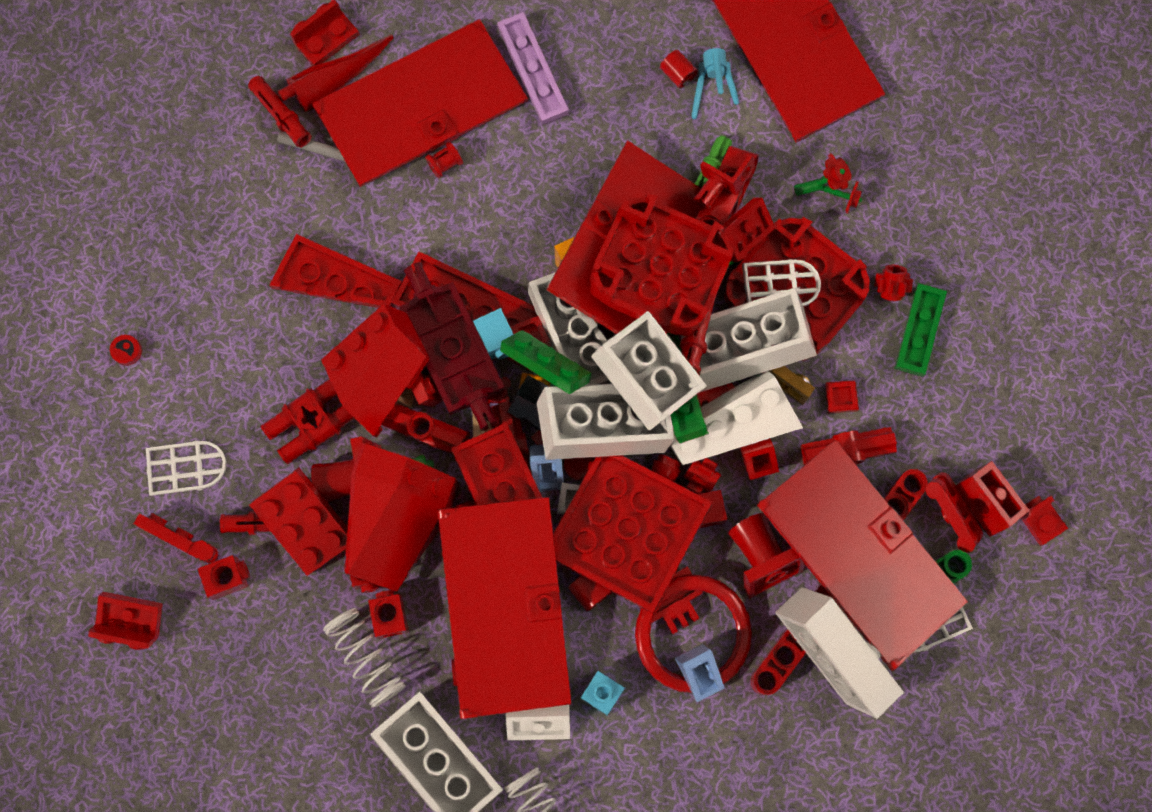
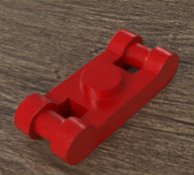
[925,472,983,553]

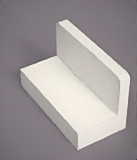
[506,705,570,740]

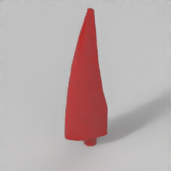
[277,34,394,112]

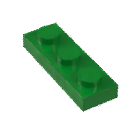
[894,283,947,377]
[500,330,591,395]

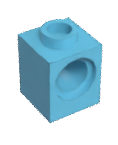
[473,308,513,360]
[581,671,624,715]

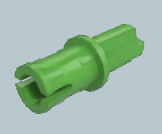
[695,135,732,187]

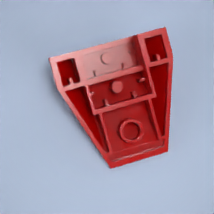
[345,443,460,592]

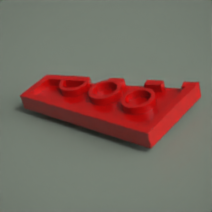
[269,234,402,308]

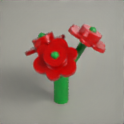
[794,153,862,214]

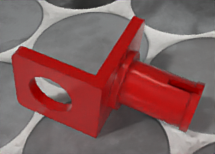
[694,155,755,210]

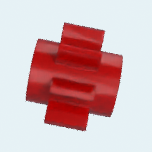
[874,264,914,301]
[684,458,722,494]

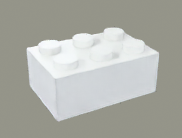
[591,311,707,431]

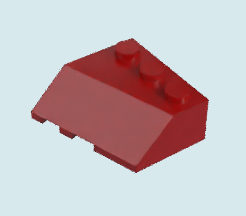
[321,304,430,438]

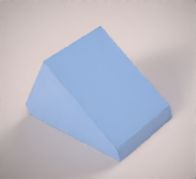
[530,445,564,492]
[675,644,725,702]

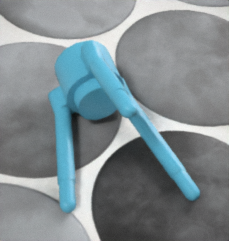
[691,48,739,119]

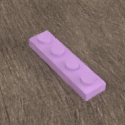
[497,12,569,125]

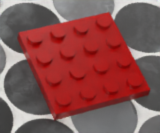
[553,455,712,614]

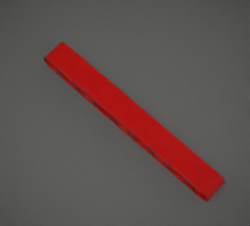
[750,469,928,696]

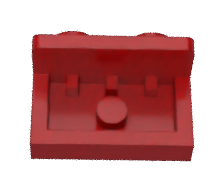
[88,591,163,650]

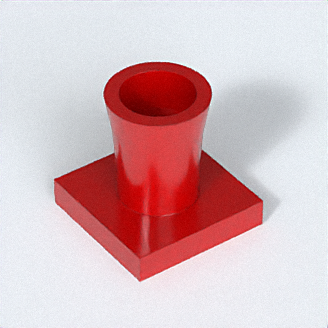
[311,436,381,503]
[728,513,805,599]

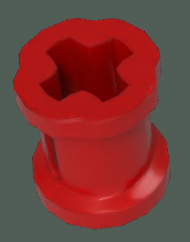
[425,142,463,179]

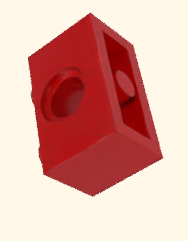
[956,461,1030,537]

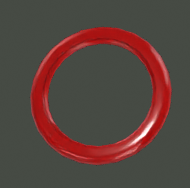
[635,574,752,693]

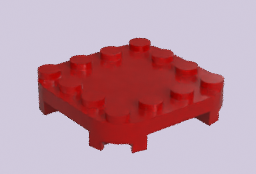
[590,193,734,336]
[724,217,870,361]

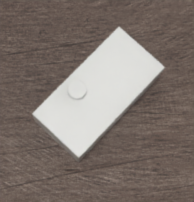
[681,287,817,392]
[537,384,675,460]
[775,587,904,719]
[370,692,503,812]

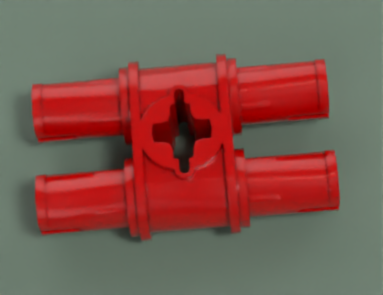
[260,379,355,465]

